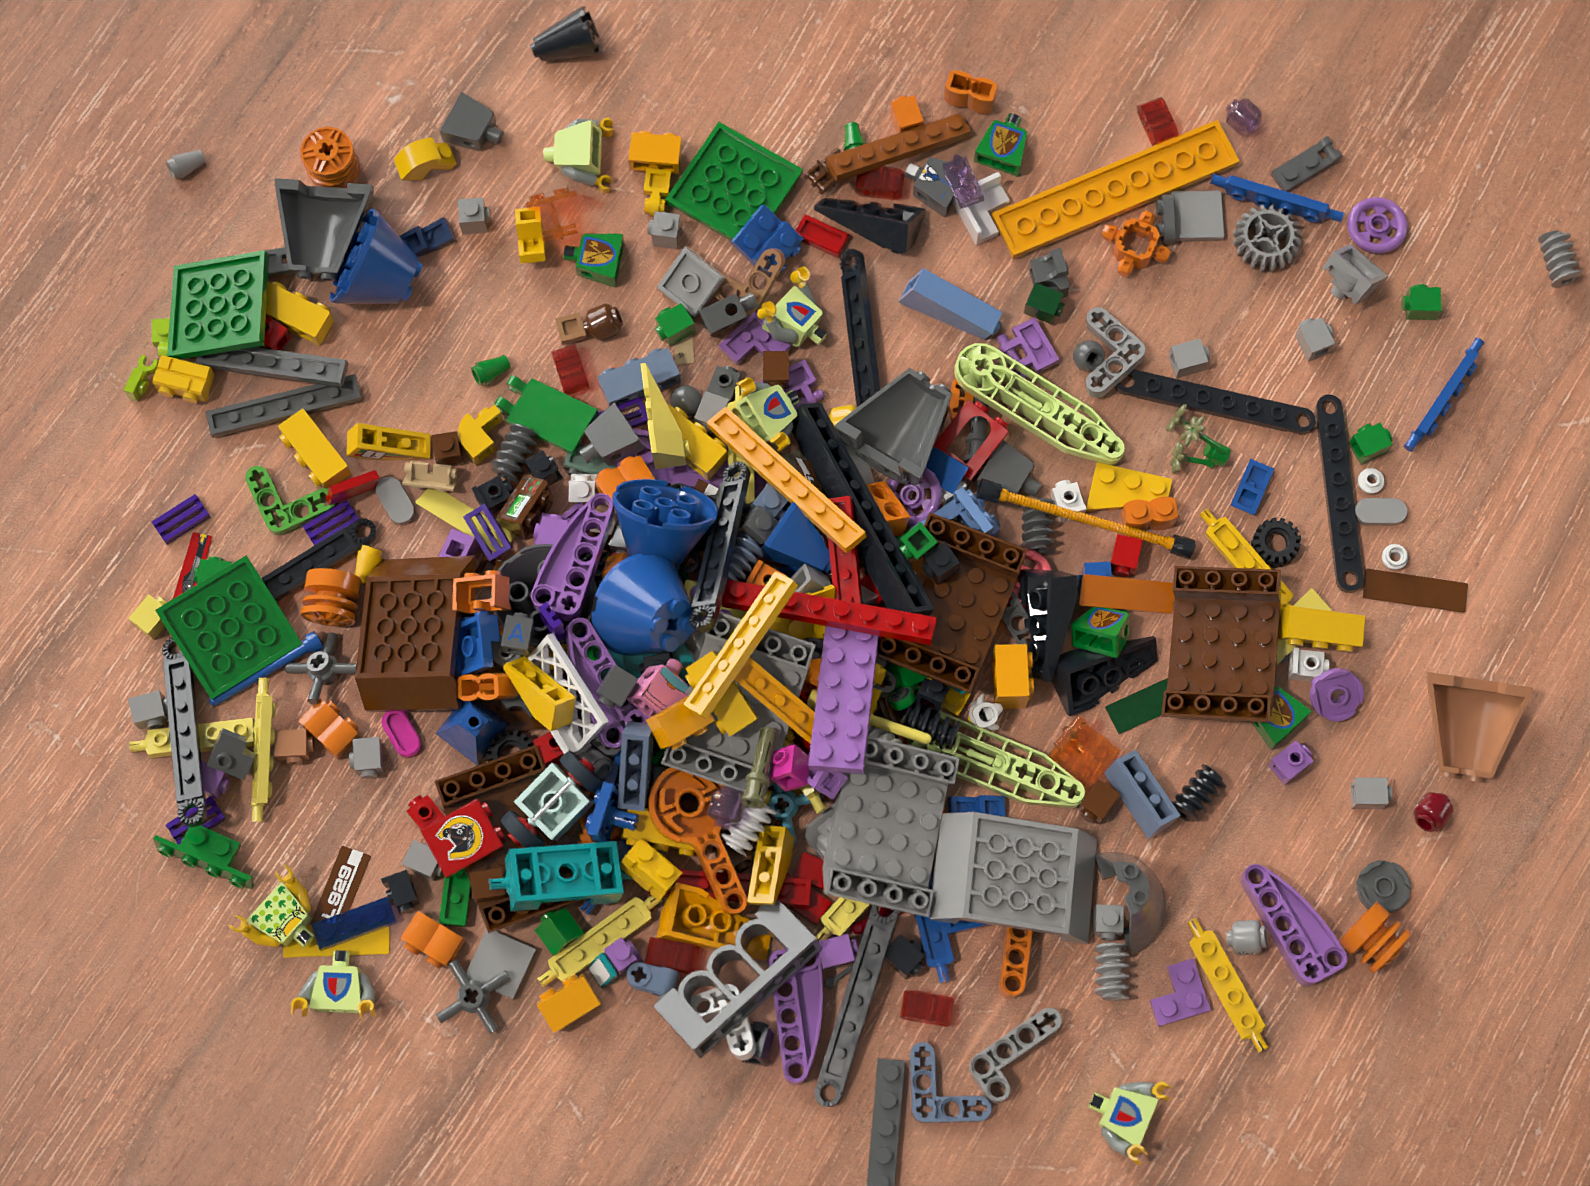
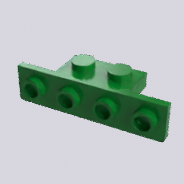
[153,825,254,889]

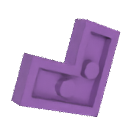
[719,312,791,365]
[1149,959,1211,1027]

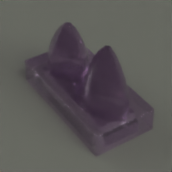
[943,154,984,209]

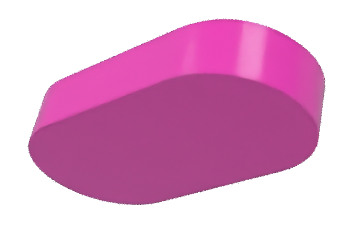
[382,711,422,758]

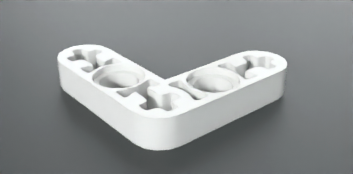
[691,984,756,1060]

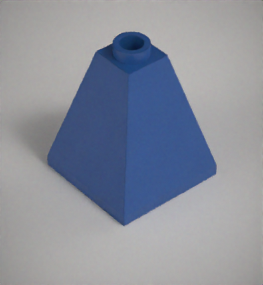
[761,502,831,573]
[435,700,510,766]

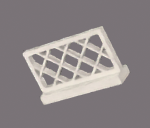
[528,633,609,755]

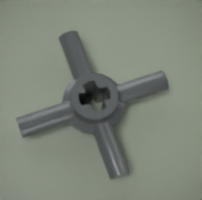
[285,632,357,705]
[436,959,511,1034]

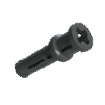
[964,394,990,466]

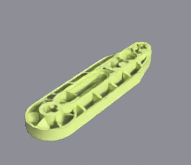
[954,343,1125,465]
[901,708,1086,809]

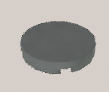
[1356,860,1411,913]

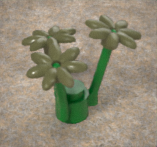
[1166,404,1230,474]

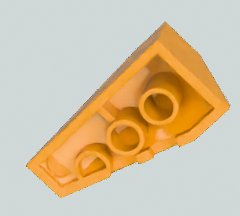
[656,882,771,961]

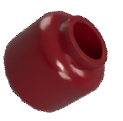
[1413,792,1454,832]

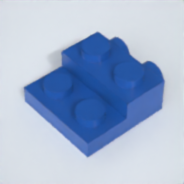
[730,205,803,275]
[455,611,500,678]

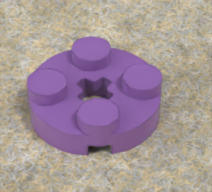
[1310,668,1364,722]

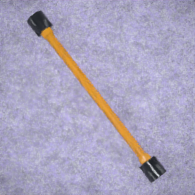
[976,478,1195,559]

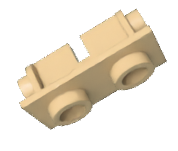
[402,461,458,492]

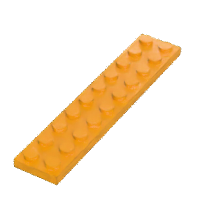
[991,120,1240,259]

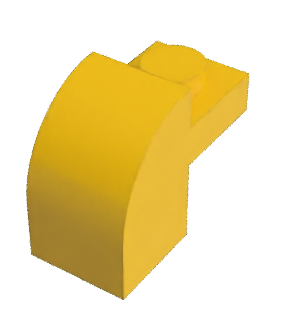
[393,137,457,180]
[515,206,546,264]
[458,404,503,466]

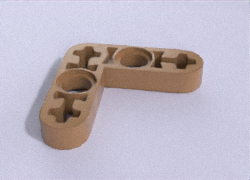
[713,248,785,316]

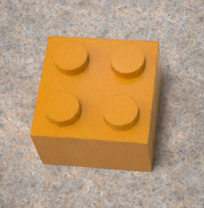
[992,644,1034,709]

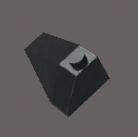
[814,198,926,254]
[1020,569,1078,682]
[1052,636,1158,716]

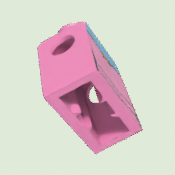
[626,659,688,718]

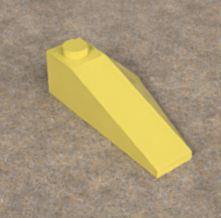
[641,363,690,469]

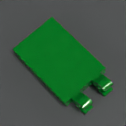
[494,375,599,456]

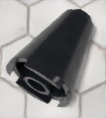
[530,6,602,61]

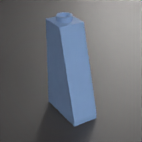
[898,268,1002,340]

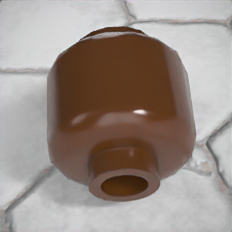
[583,303,623,340]

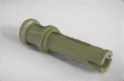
[741,727,777,809]

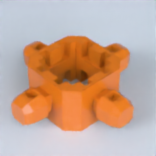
[1101,211,1171,277]

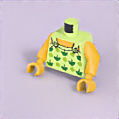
[229,864,315,948]

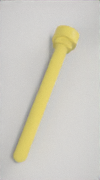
[807,689,932,744]

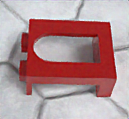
[934,400,1011,482]

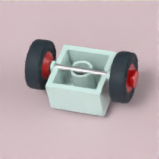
[501,750,603,848]

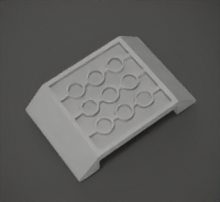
[661,612,816,799]
[823,736,959,917]
[929,812,1097,944]

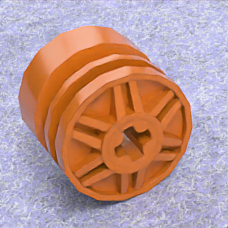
[300,126,359,188]
[300,568,362,627]
[1339,902,1412,974]

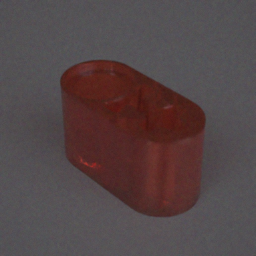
[1137,97,1179,146]
[855,166,905,200]
[551,344,590,395]
[644,937,700,974]
[900,990,955,1027]

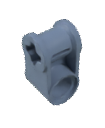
[627,963,680,997]

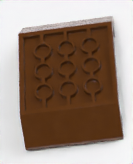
[877,512,1028,694]
[355,556,477,712]
[1162,566,1281,722]
[434,745,582,934]

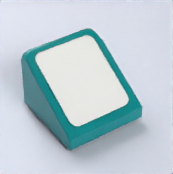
[588,953,618,988]

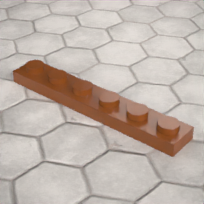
[825,113,971,182]

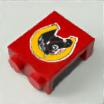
[420,799,506,879]

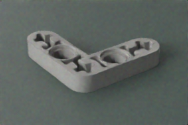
[1086,307,1145,398]

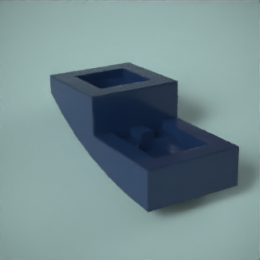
[400,217,457,257]

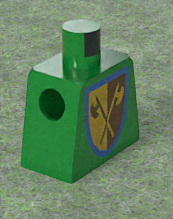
[974,113,1027,177]
[563,233,624,288]
[1071,607,1130,658]
[1251,686,1312,750]

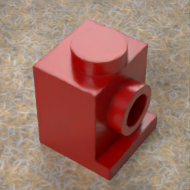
[406,795,445,830]

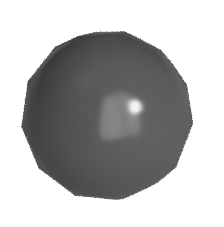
[1073,340,1105,372]
[670,385,702,417]

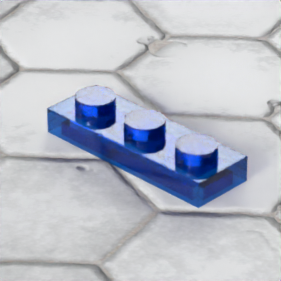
[311,897,397,951]

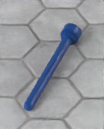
[209,630,324,706]

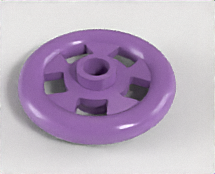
[1347,197,1408,254]
[887,468,942,526]

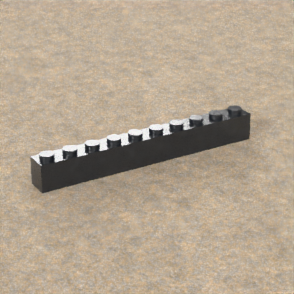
[792,402,934,616]

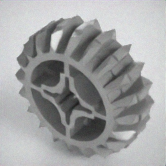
[1233,204,1302,272]

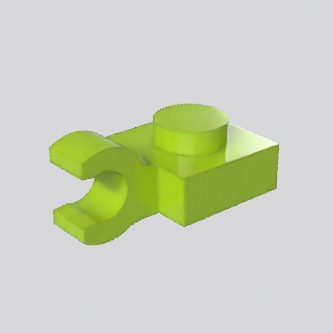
[152,318,170,357]
[123,354,159,402]

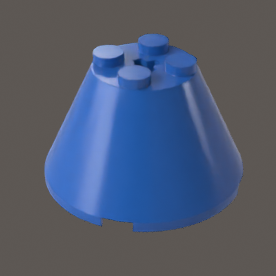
[329,208,423,304]
[612,479,718,571]
[592,554,695,656]

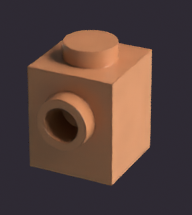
[274,729,315,765]

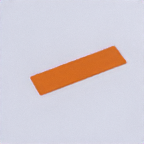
[1079,574,1175,614]

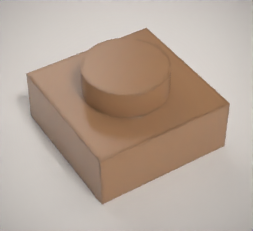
[555,312,587,345]

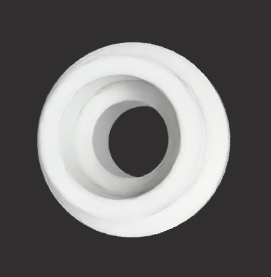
[1358,468,1384,494]
[1382,544,1408,570]

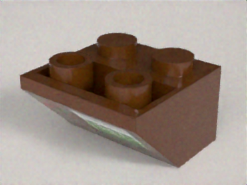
[496,475,553,540]

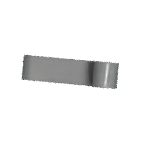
[969,1008,1061,1104]

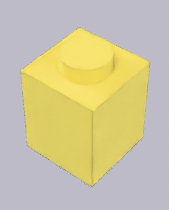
[128,594,167,640]

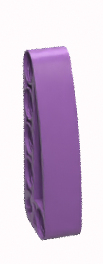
[531,493,615,621]
[566,618,648,748]
[1240,864,1347,987]
[769,949,823,1085]

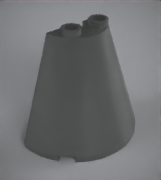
[274,178,374,281]
[834,368,952,486]
[1095,852,1166,956]

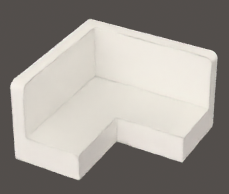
[953,172,1009,245]

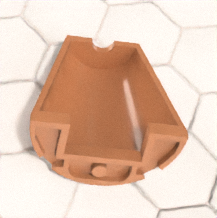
[1426,672,1532,782]

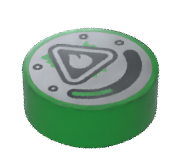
[888,686,916,710]

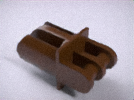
[804,147,841,195]

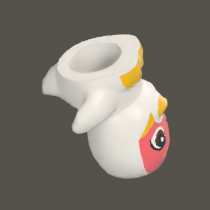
[967,693,1003,730]

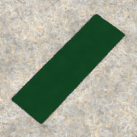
[1105,678,1168,734]

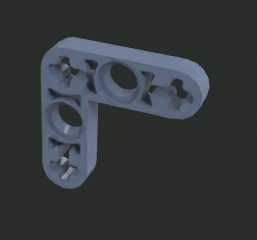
[910,1042,991,1123]

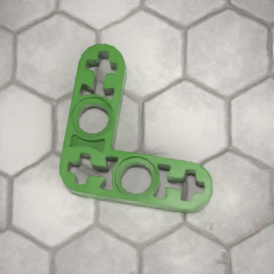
[245,466,338,536]

